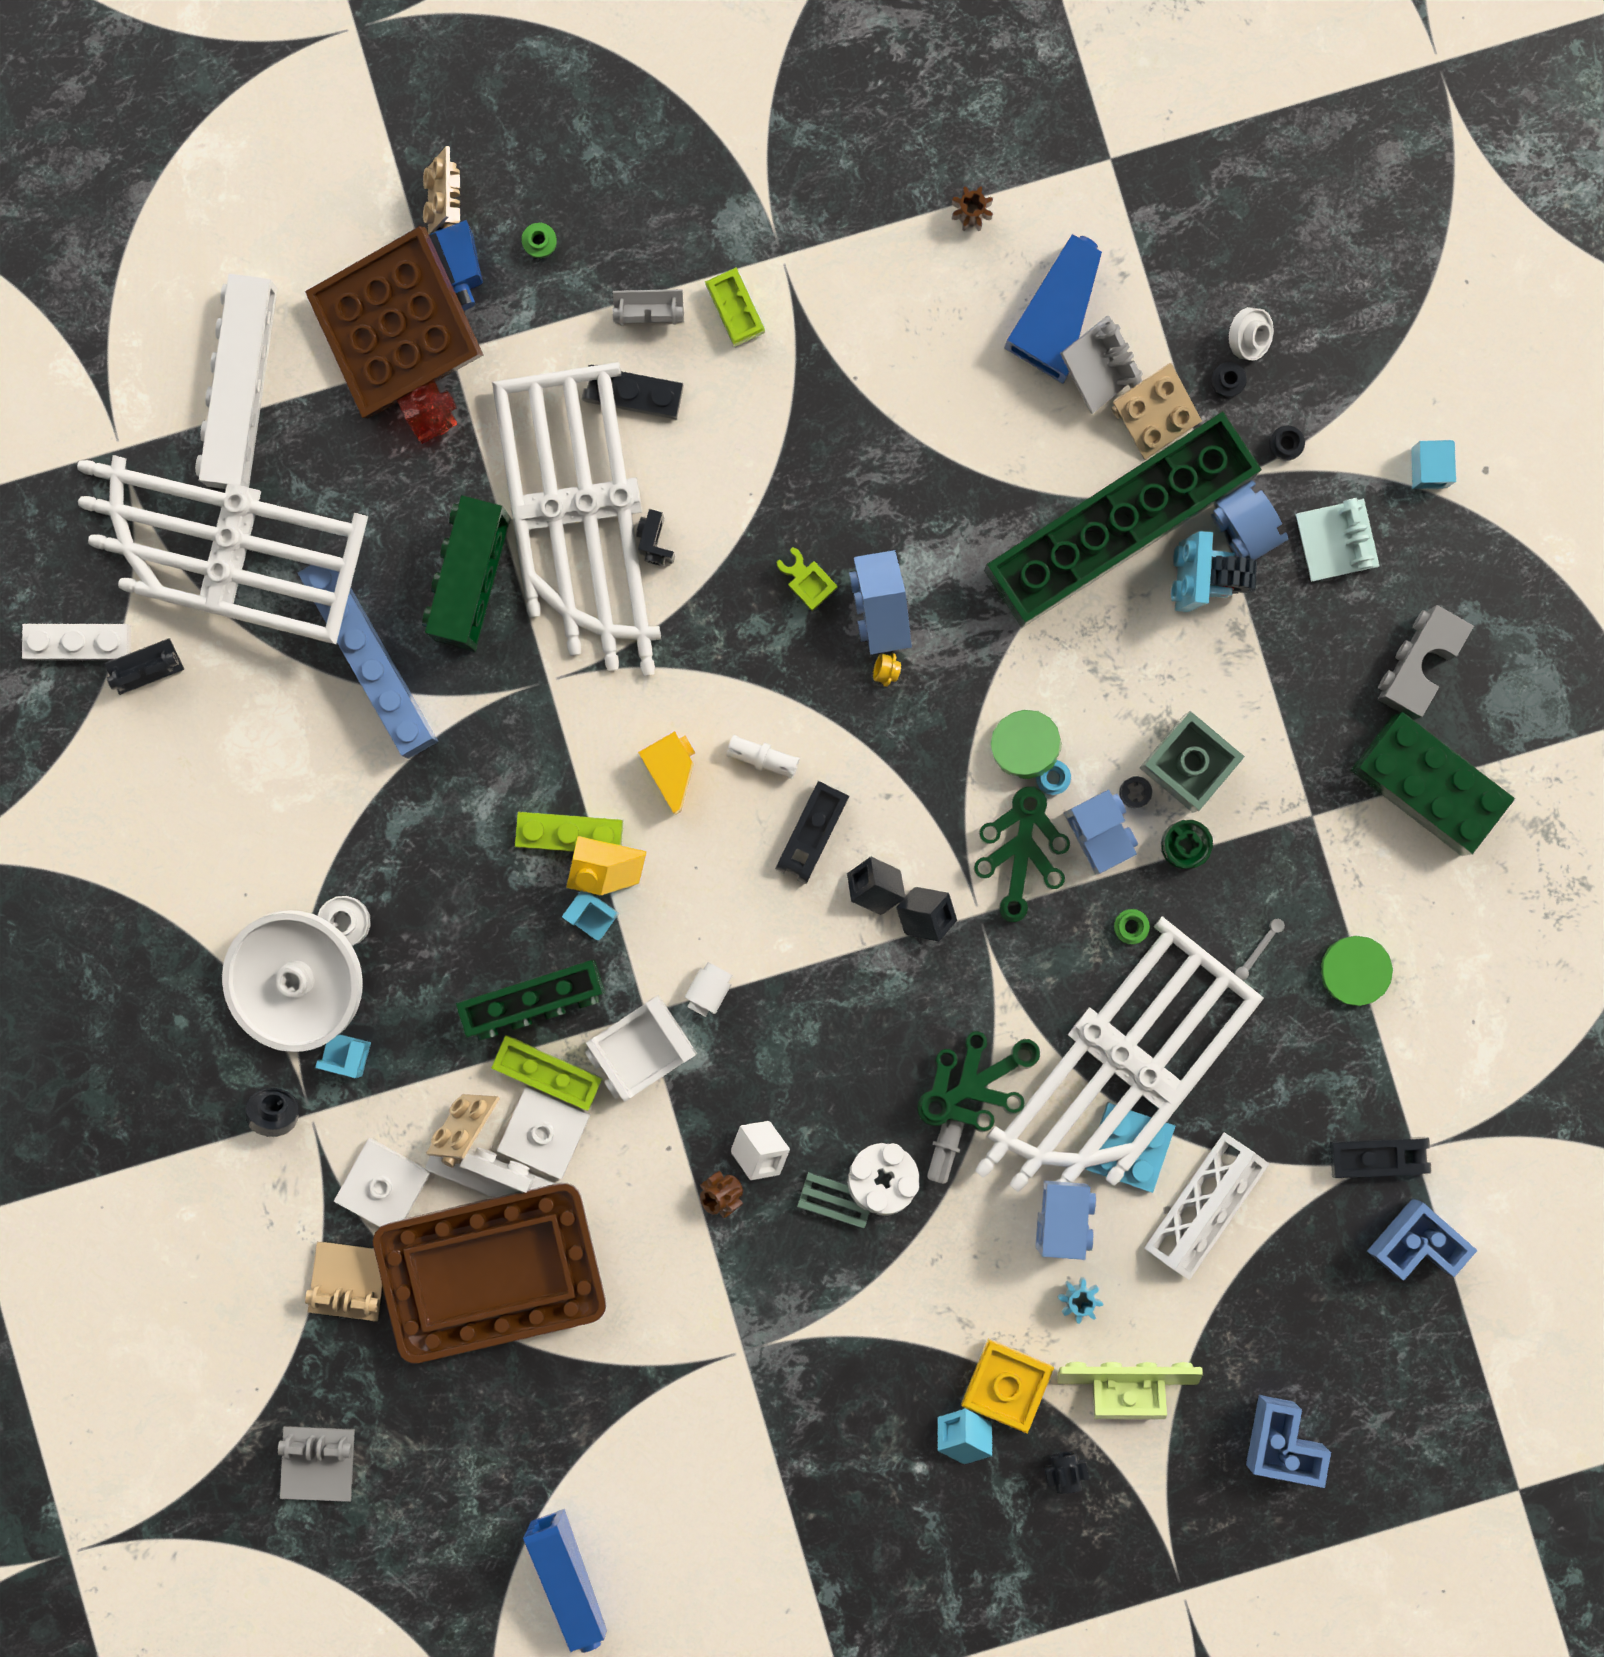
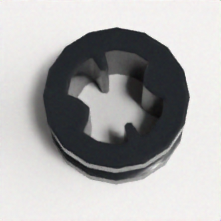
[1119,776,1153,808]

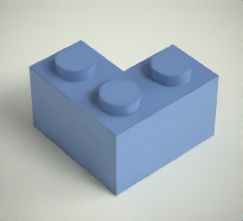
[849,550,912,654]
[1064,790,1138,875]
[1035,1180,1096,1260]
[1367,1198,1478,1281]
[1246,1395,1331,1488]

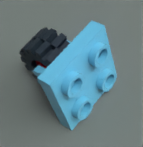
[1171,531,1257,612]

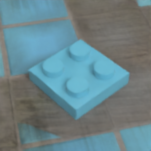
[1085,1102,1175,1193]

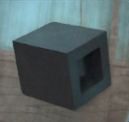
[847,856,905,915]
[896,887,957,942]

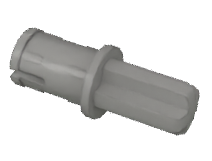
[927,1119,965,1184]

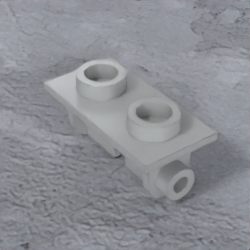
[613,289,684,326]

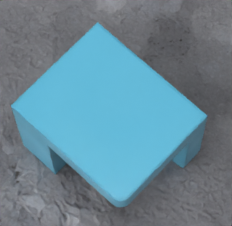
[1411,440,1456,489]
[562,891,619,940]
[315,1034,371,1078]
[938,1408,992,1464]

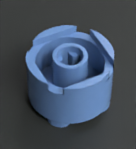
[1211,480,1288,560]

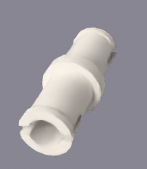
[726,735,800,779]

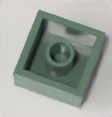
[1139,711,1245,813]

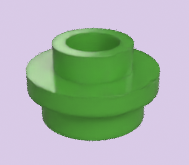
[522,223,557,258]
[1114,909,1150,944]

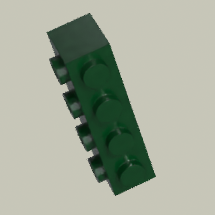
[456,960,606,1041]

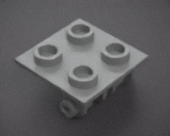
[1060,316,1143,414]
[278,1426,355,1502]

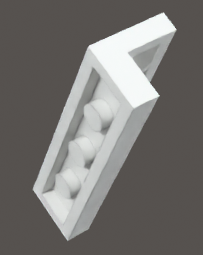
[1144,1132,1269,1280]

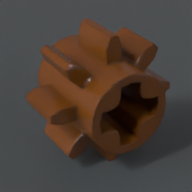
[951,186,993,231]
[700,1171,743,1218]

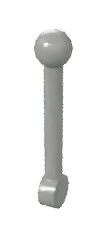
[1235,919,1285,980]

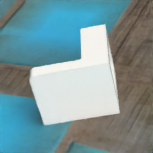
[731,1121,790,1180]

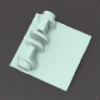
[1295,498,1379,582]

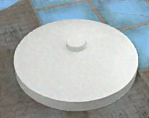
[222,910,362,1052]

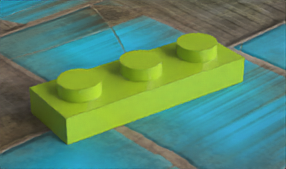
[515,812,624,852]
[491,1036,603,1111]

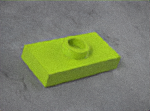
[705,267,765,347]

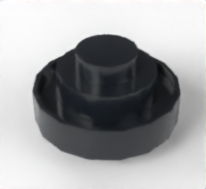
[246,1088,299,1137]

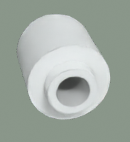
[685,962,732,1017]

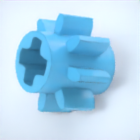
[1058,1277,1103,1324]

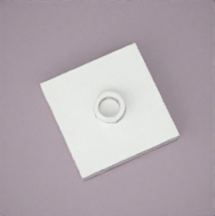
[497,1086,591,1180]
[334,1138,431,1227]

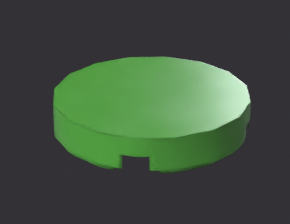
[991,710,1062,779]
[1321,936,1393,1006]

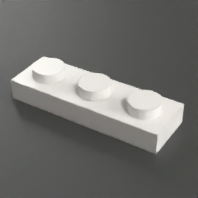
[22,624,131,660]

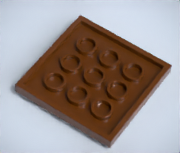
[305,226,484,419]

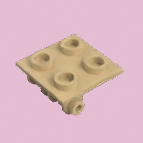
[423,146,460,234]
[1111,363,1202,460]
[426,1094,500,1168]
[305,1241,383,1321]

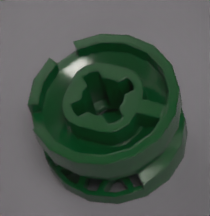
[1160,820,1213,869]

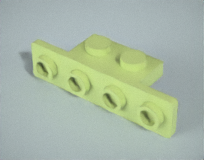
[1057,1362,1203,1419]

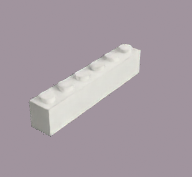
[195,274,278,489]

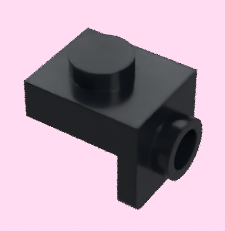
[636,509,675,566]

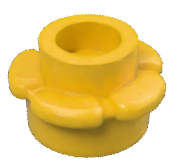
[873,653,901,687]

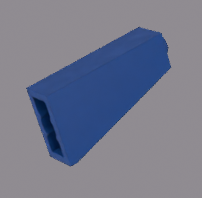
[1004,234,1102,384]
[523,1509,607,1653]

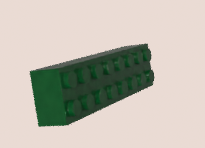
[984,411,1262,628]

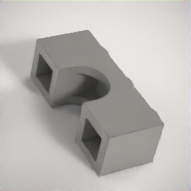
[1377,605,1474,720]

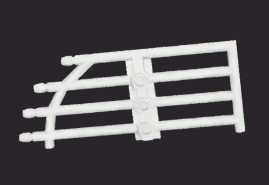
[492,362,661,676]
[77,455,368,644]
[975,917,1264,1192]

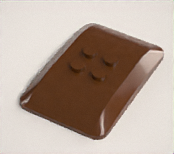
[373,1183,606,1363]

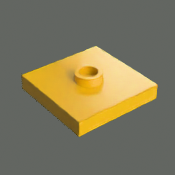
[961,1338,1054,1434]

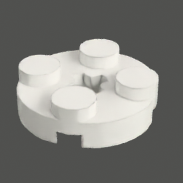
[847,1143,919,1216]

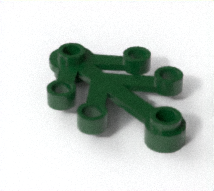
[974,787,1070,922]
[917,1031,1040,1132]

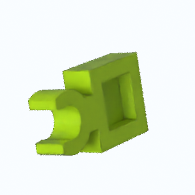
[777,547,838,611]

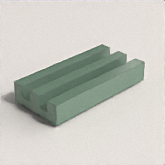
[797,1172,870,1228]

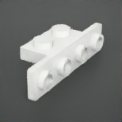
[425,1147,556,1198]

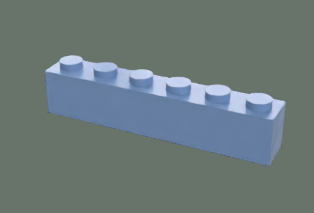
[298,565,439,759]

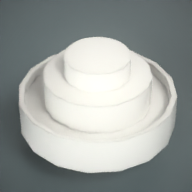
[1229,307,1274,360]
[318,896,370,946]

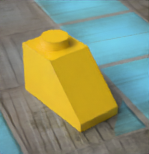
[638,731,695,815]
[566,836,647,895]

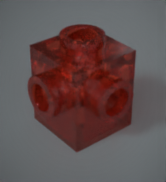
[398,382,458,444]

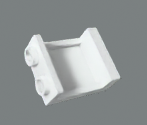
[585,995,697,1102]

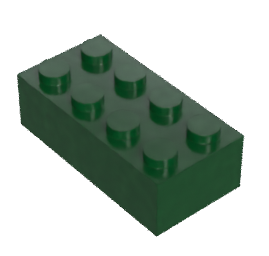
[422,495,511,652]
[1350,712,1516,856]

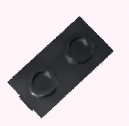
[104,638,185,695]

